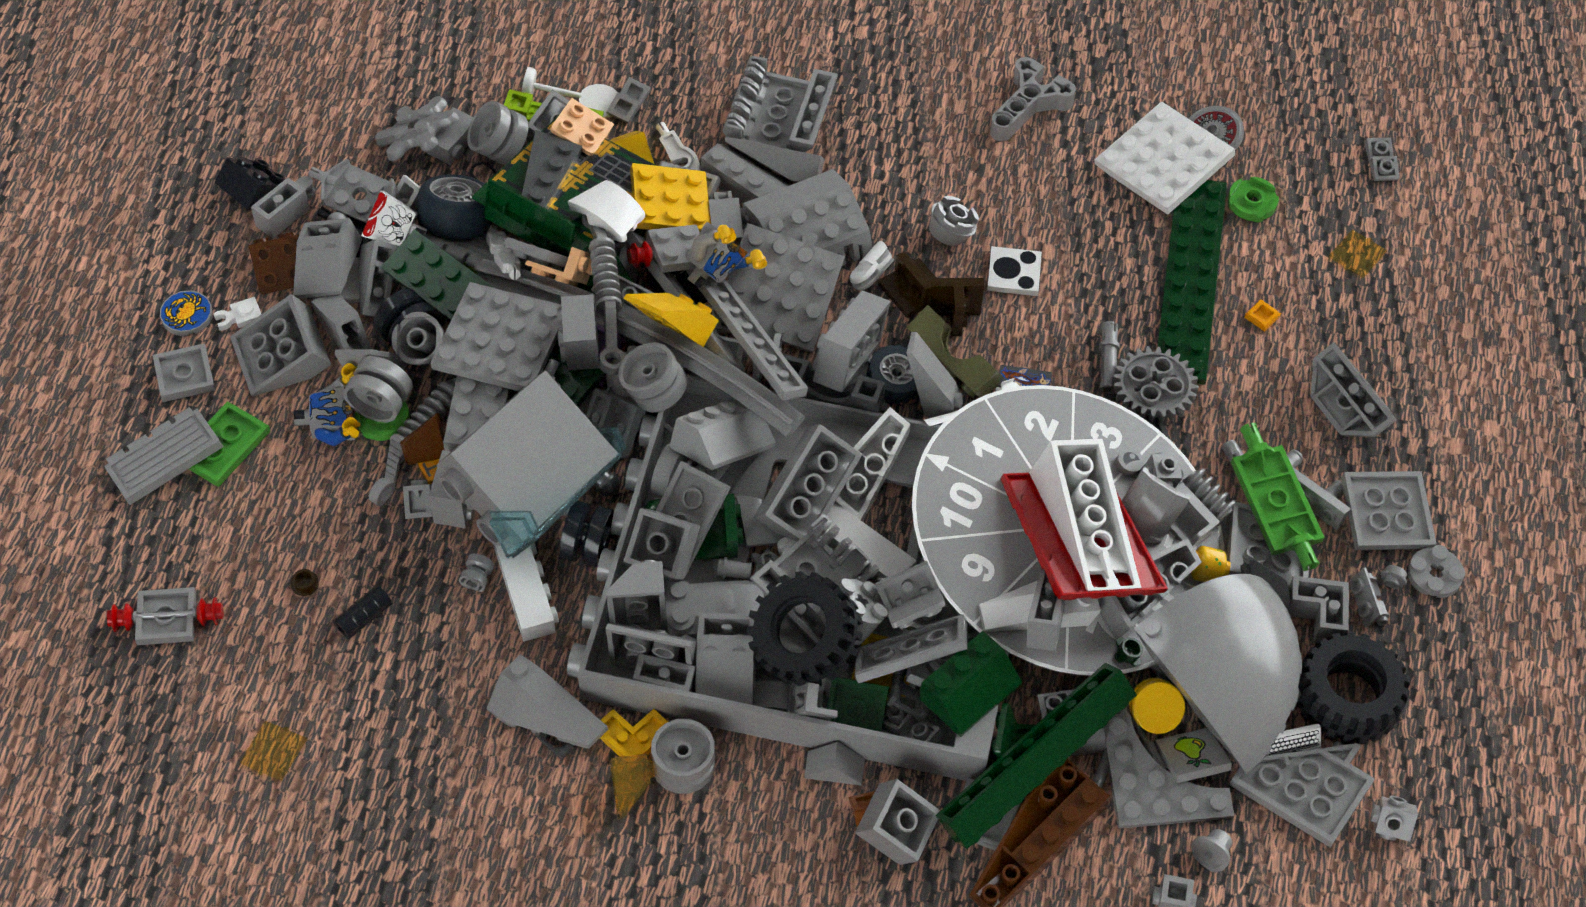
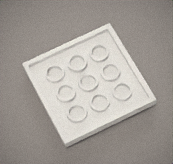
[1094,101,1235,215]

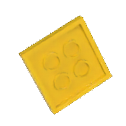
[630,163,711,231]

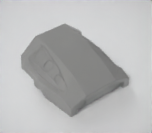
[1122,467,1191,544]

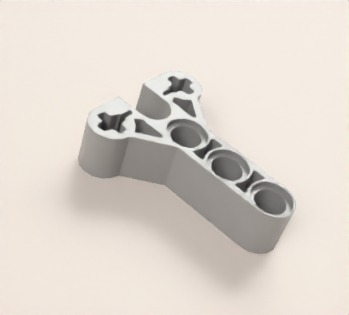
[990,57,1076,141]

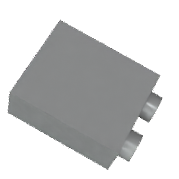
[436,370,618,548]

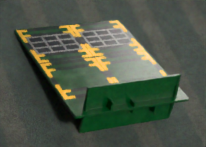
[472,115,657,257]

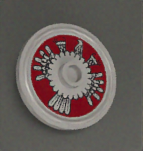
[1189,106,1244,150]

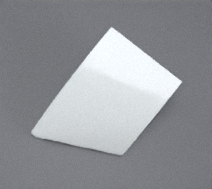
[568,180,646,243]

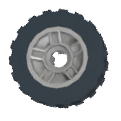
[866,345,918,404]

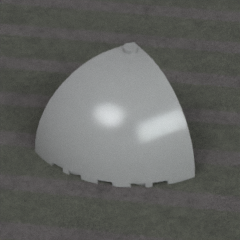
[1134,574,1302,774]

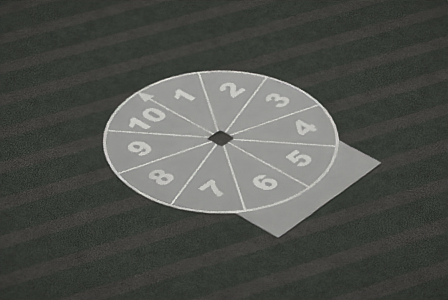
[912,385,1229,676]

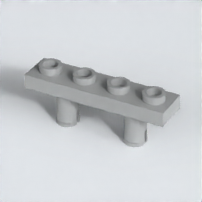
[1287,449,1351,530]

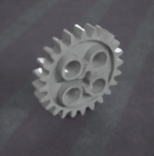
[1112,346,1199,423]

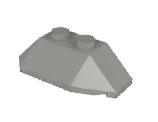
[1310,342,1396,437]

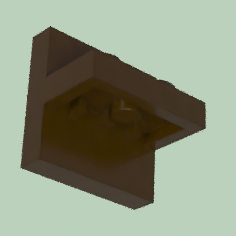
[878,251,937,319]
[929,278,984,336]

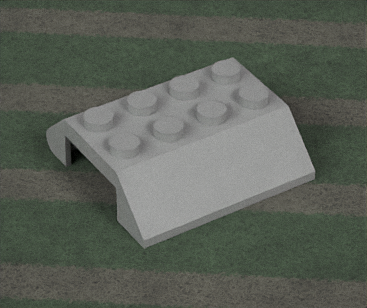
[722,56,838,152]
[742,169,872,266]
[751,514,888,645]

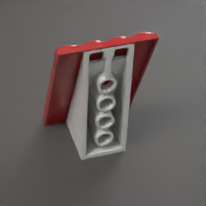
[1000,439,1168,600]

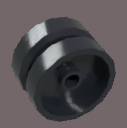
[373,288,441,348]
[560,500,614,568]

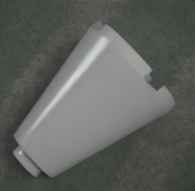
[392,312,445,365]

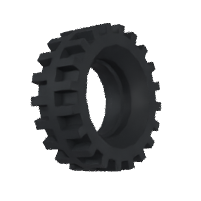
[747,571,863,687]

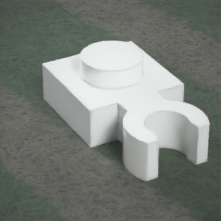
[214,297,262,331]

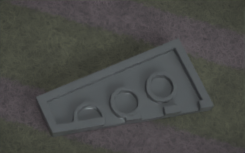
[522,130,582,209]

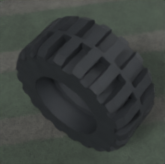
[1297,632,1410,745]

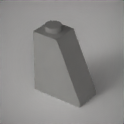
[311,295,372,350]

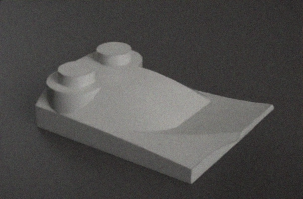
[664,580,764,639]

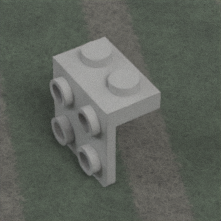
[875,561,945,629]

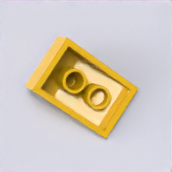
[623,293,719,347]

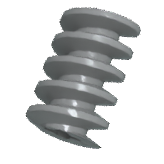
[1179,468,1236,526]

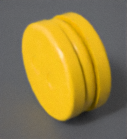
[1129,678,1185,734]

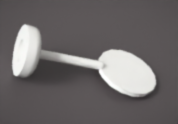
[522,67,618,119]

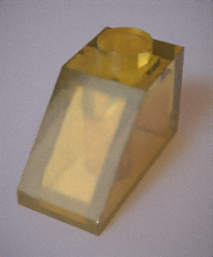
[610,753,655,819]

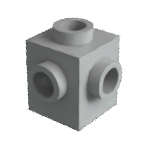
[1141,452,1183,488]
[1370,796,1418,842]
[1152,874,1197,907]

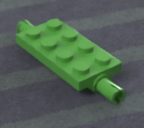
[1231,423,1325,571]

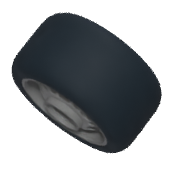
[417,174,492,240]

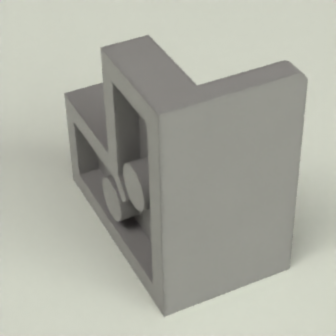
[787,678,838,721]

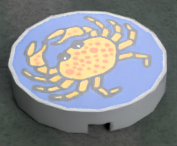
[160,290,213,336]

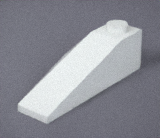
[978,580,1101,632]

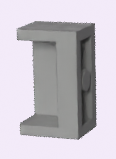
[1169,482,1220,548]

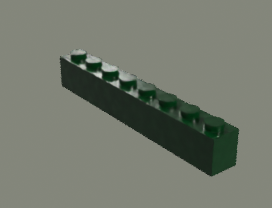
[935,663,1137,849]

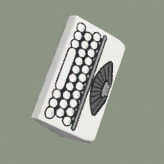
[1266,724,1321,756]

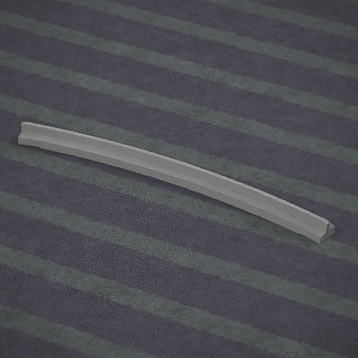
[474,259,806,438]

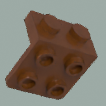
[248,232,299,294]

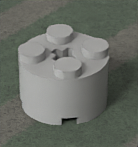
[820,578,888,645]

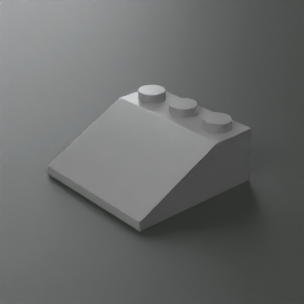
[230,294,332,397]
[606,624,697,673]

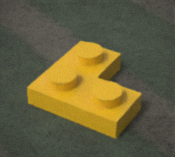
[600,709,668,769]

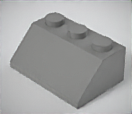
[606,560,667,630]

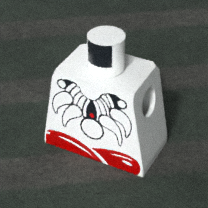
[361,191,427,246]

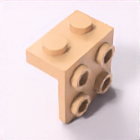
[550,98,614,156]
[525,247,592,287]

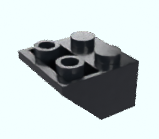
[214,156,285,210]

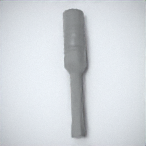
[1130,715,1169,770]

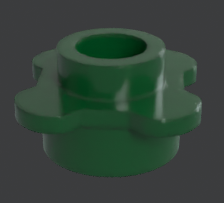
[1114,637,1143,667]

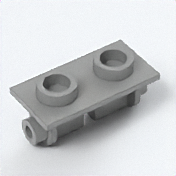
[1349,568,1390,628]

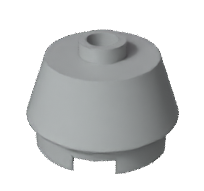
[929,196,979,246]

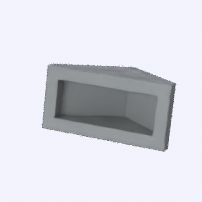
[804,742,865,786]

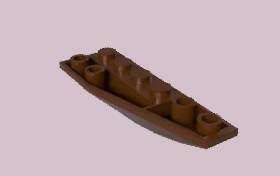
[969,758,1110,907]

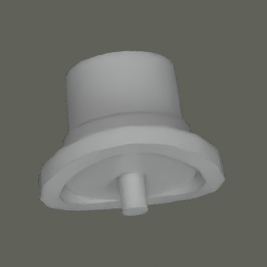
[1191,829,1233,873]

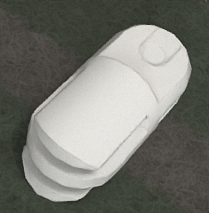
[850,241,894,290]

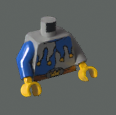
[686,222,767,288]
[294,363,361,446]

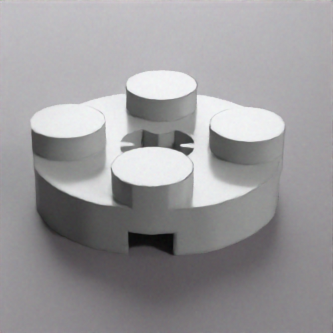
[1408,545,1465,598]

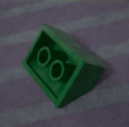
[919,631,1022,737]

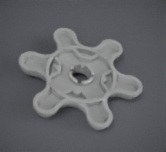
[375,96,459,161]

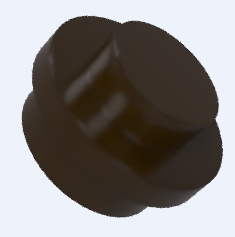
[290,569,319,596]

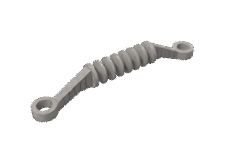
[582,214,626,375]
[369,377,457,507]

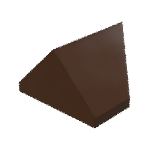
[400,413,445,465]

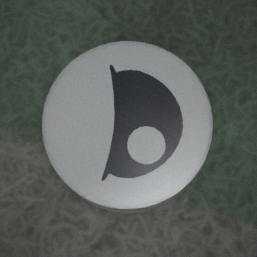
[1115,448,1144,476]

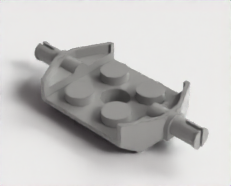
[309,159,397,223]

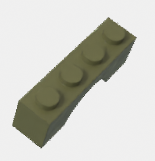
[906,305,1004,398]

